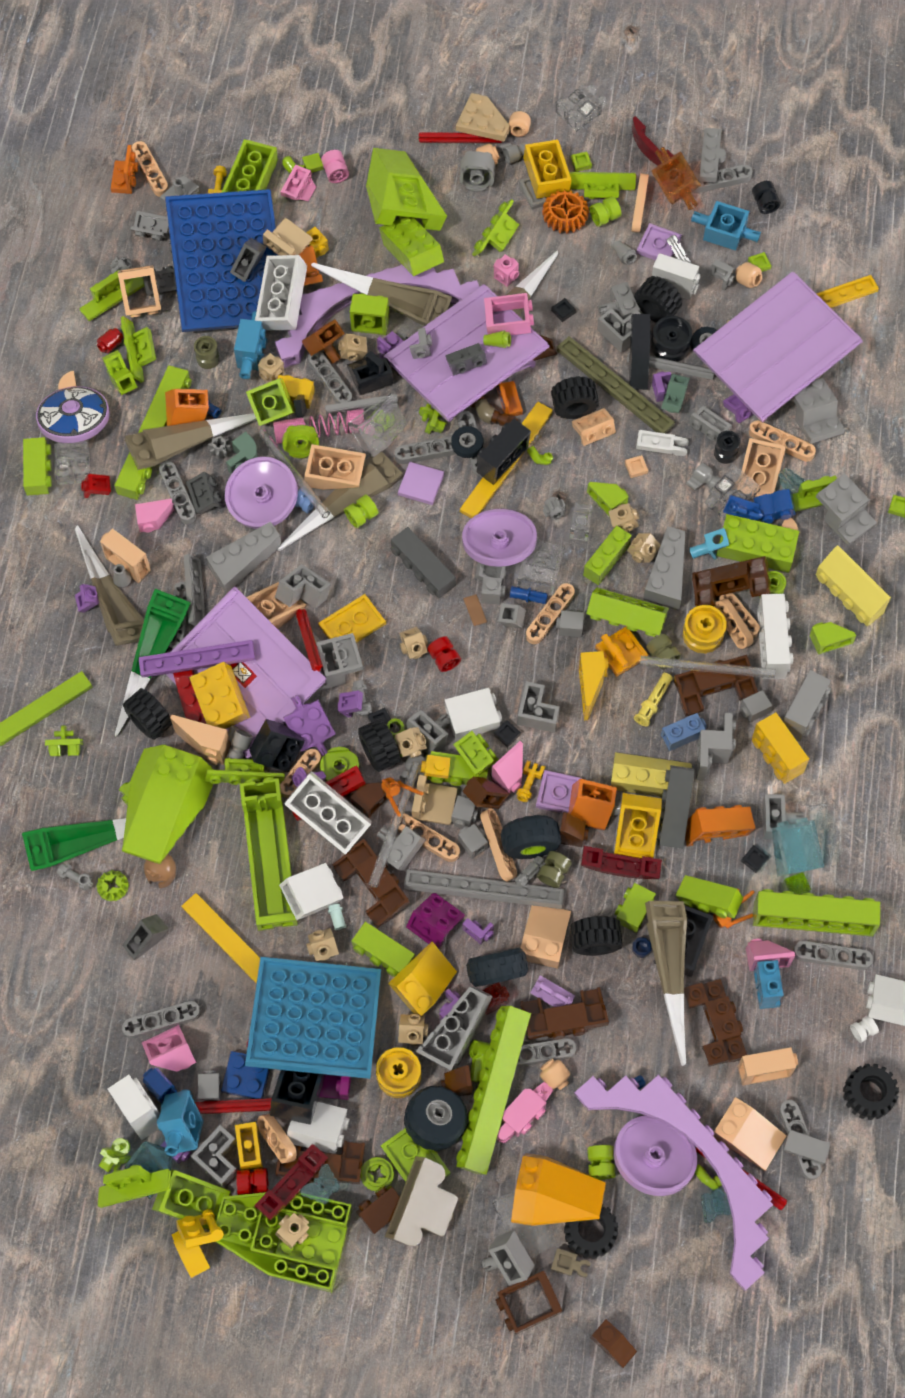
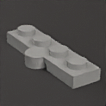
[699,128,726,183]

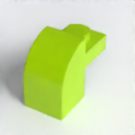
[102,350,138,395]

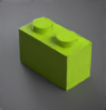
[614,883,656,933]

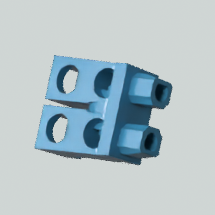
[753,960,784,1009]

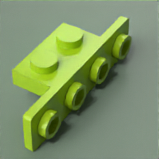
[569,172,636,199]
[472,199,519,257]
[79,270,144,321]
[120,316,157,383]
[792,475,837,512]
[205,758,285,785]
[98,1165,171,1208]

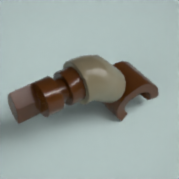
[470,394,518,426]

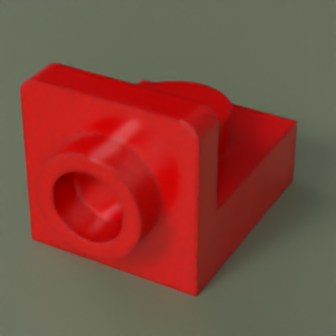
[81,474,111,498]

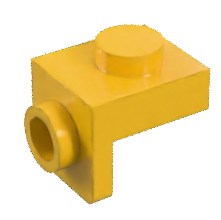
[420,755,451,779]

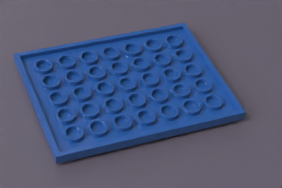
[165,189,279,332]

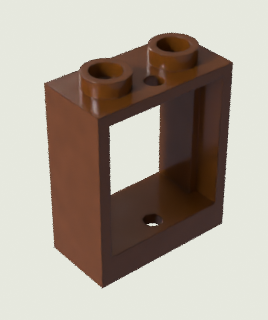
[495,1271,563,1335]

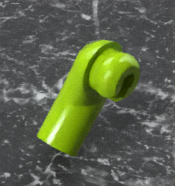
[282,156,305,173]
[527,446,553,465]
[694,1164,722,1190]

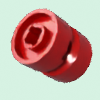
[427,636,461,672]
[236,1168,269,1195]

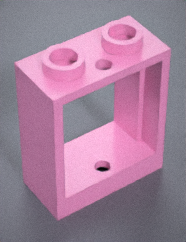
[484,293,534,335]

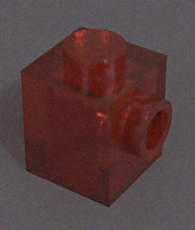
[482,982,510,1015]

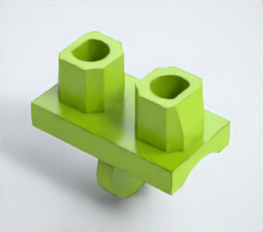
[418,404,446,434]
[45,725,83,756]
[98,1138,132,1173]

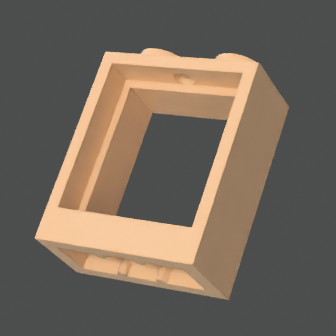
[118,265,161,318]
[100,528,151,583]
[738,1047,798,1086]

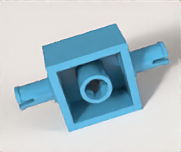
[691,201,761,251]
[234,311,267,379]
[157,1089,204,1156]

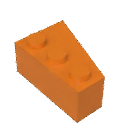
[685,805,756,847]

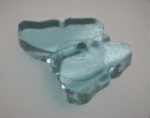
[778,467,805,494]
[300,1164,340,1204]
[701,1189,731,1224]

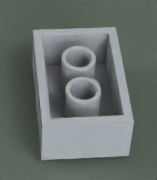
[783,670,832,742]

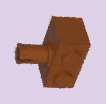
[302,319,345,364]

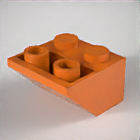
[165,389,209,426]
[568,779,617,830]

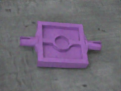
[283,695,336,756]

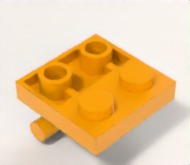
[595,626,648,677]

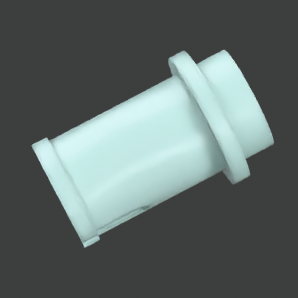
[328,904,347,931]

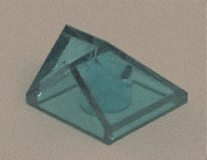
[124,1141,172,1199]

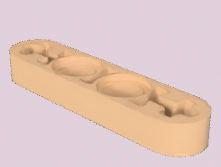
[132,141,169,197]
[631,173,649,233]
[749,420,816,462]
[526,583,575,644]
[480,808,517,882]
[393,813,460,862]

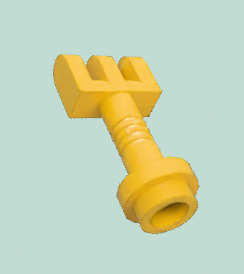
[208,165,227,194]
[516,760,546,802]

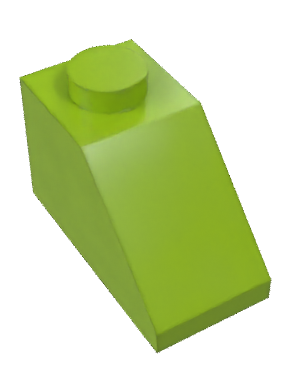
[587,482,629,517]
[810,622,856,655]

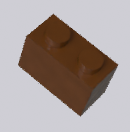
[356,1185,400,1234]

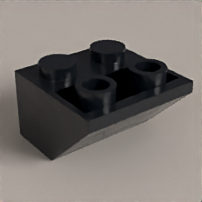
[347,353,393,395]
[249,719,305,772]

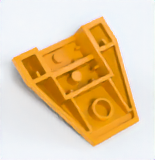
[511,1153,606,1226]

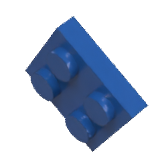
[221,1051,270,1099]

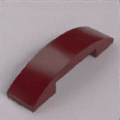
[632,116,679,173]
[581,846,662,879]
[254,1144,328,1220]

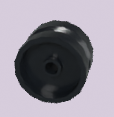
[651,316,692,362]

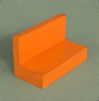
[497,381,523,417]

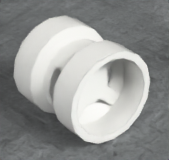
[850,1015,879,1043]

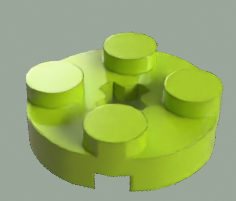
[282,425,319,458]
[320,747,359,782]

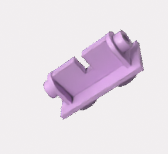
[530,975,575,1007]

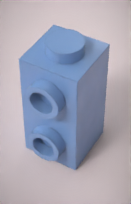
[661,713,707,751]

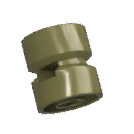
[194,336,220,369]
[646,633,681,670]
[537,851,572,888]

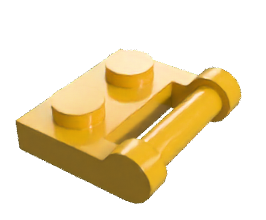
[176,1209,224,1248]

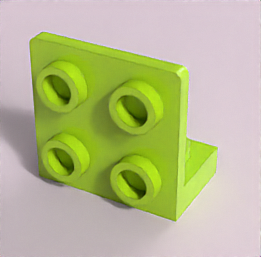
[453,731,499,776]

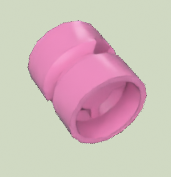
[321,150,349,183]

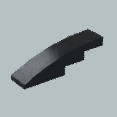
[629,314,650,390]

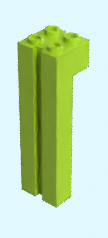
[239,777,298,931]

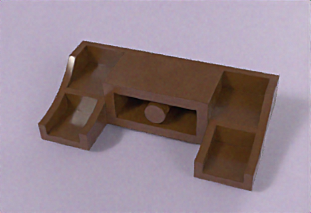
[692,556,770,606]
[673,655,758,717]
[332,839,410,928]
[684,979,747,1067]
[520,987,609,1040]
[276,1141,365,1187]

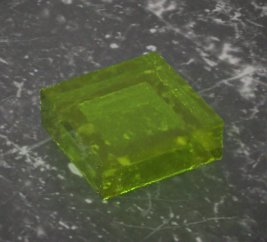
[784,872,811,895]

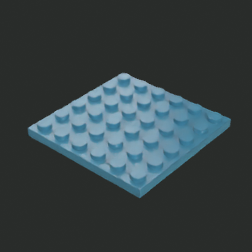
[245,957,381,1079]

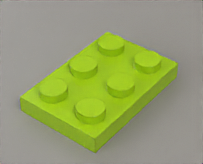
[380,1128,451,1183]

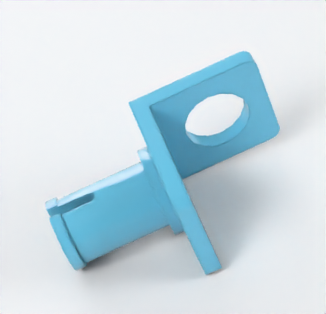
[689,528,729,559]

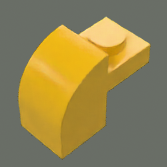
[171,1231,210,1278]

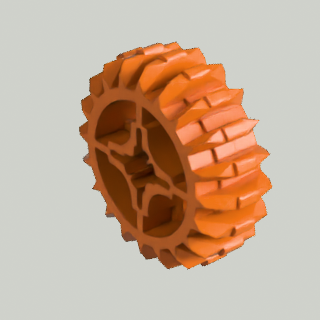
[542,189,589,234]

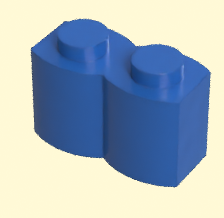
[753,489,796,524]
[142,1068,177,1105]

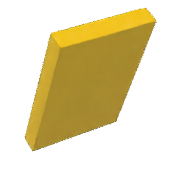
[318,594,386,643]

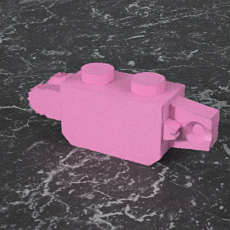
[497,1082,553,1144]

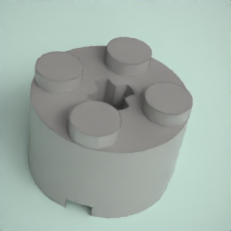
[460,151,495,191]

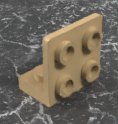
[263,218,312,256]
[412,775,457,825]

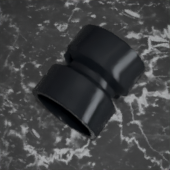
[752,180,781,214]
[714,430,740,464]

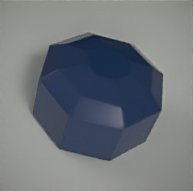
[632,937,651,958]

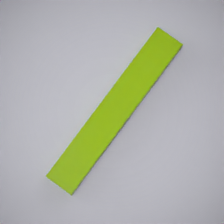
[0,671,93,747]

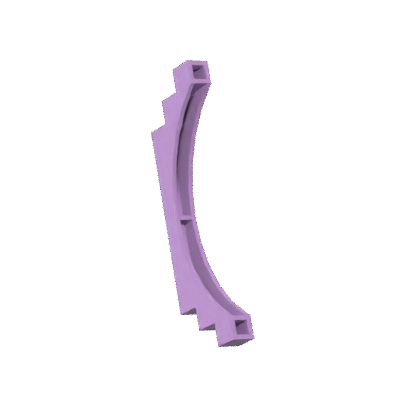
[275,264,480,368]
[574,1075,773,1291]

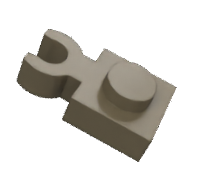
[551,1248,591,1278]

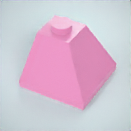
[492,741,523,794]
[746,939,795,971]
[142,1025,196,1072]

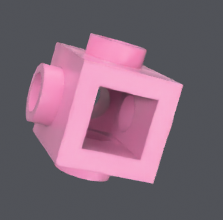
[493,254,519,287]

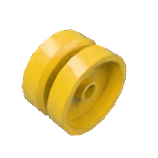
[682,605,727,654]
[376,1048,421,1098]

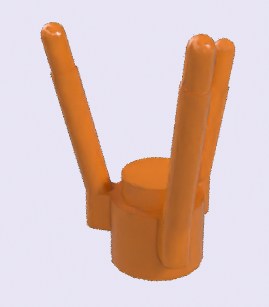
[381,777,424,817]
[712,888,755,929]

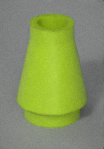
[483,330,511,348]

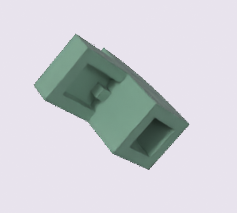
[661,374,690,413]
[226,431,258,474]

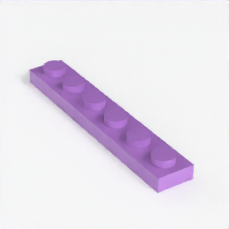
[139,640,255,678]

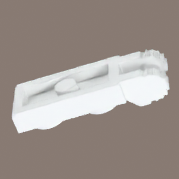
[636,430,689,456]

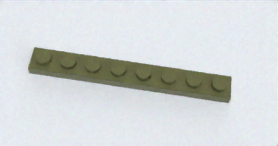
[556,336,675,434]

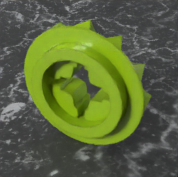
[96,870,129,901]
[361,1157,394,1191]

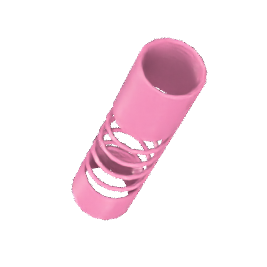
[273,408,366,445]

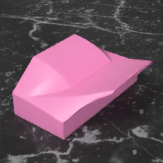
[281,165,316,201]

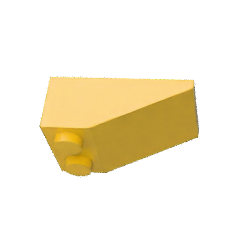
[579,651,608,721]
[614,793,662,858]
[388,942,457,1016]

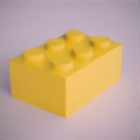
[523,139,572,199]
[189,662,251,729]
[752,712,809,784]

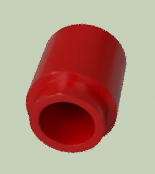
[97,328,124,353]

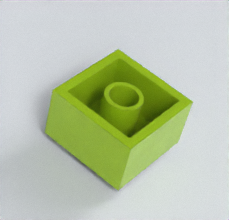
[350,293,389,335]
[246,378,295,426]

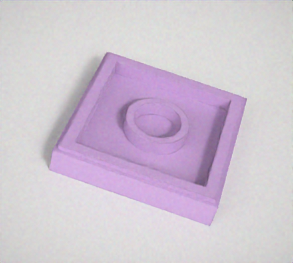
[636,223,682,260]
[398,462,444,505]
[536,770,582,814]

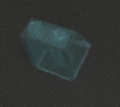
[772,817,824,877]

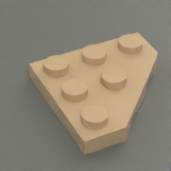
[456,93,510,142]

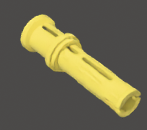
[634,672,673,727]

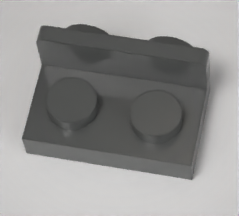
[142,266,176,296]
[445,343,487,376]
[186,472,223,515]

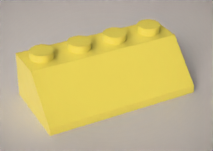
[816,545,891,627]
[610,752,692,797]

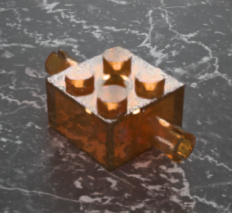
[651,147,702,210]

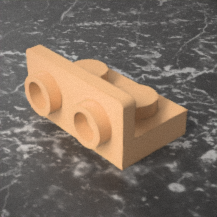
[572,408,616,446]

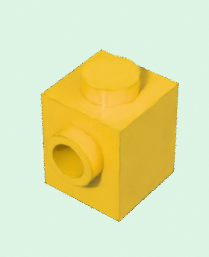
[306,227,329,258]

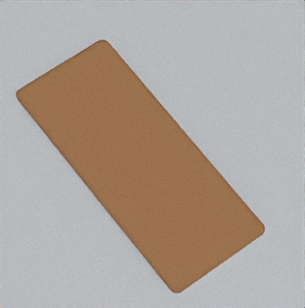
[463,594,487,626]

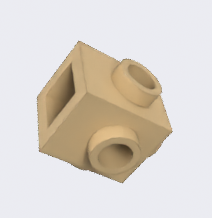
[338,333,367,361]
[258,353,285,383]
[608,503,640,532]
[627,533,661,563]
[399,627,428,659]
[394,727,427,759]
[306,928,339,961]
[398,1014,429,1045]
[275,1213,310,1249]

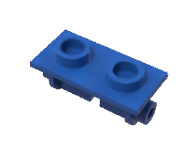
[723,495,763,520]

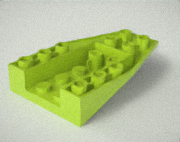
[366,148,447,231]
[216,1192,352,1293]

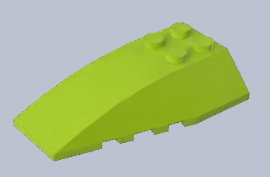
[122,745,214,864]

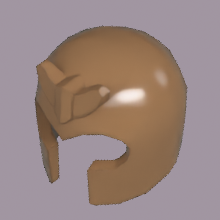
[144,854,176,888]

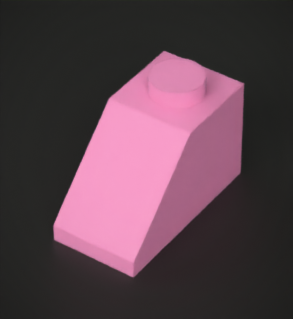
[135,498,174,533]

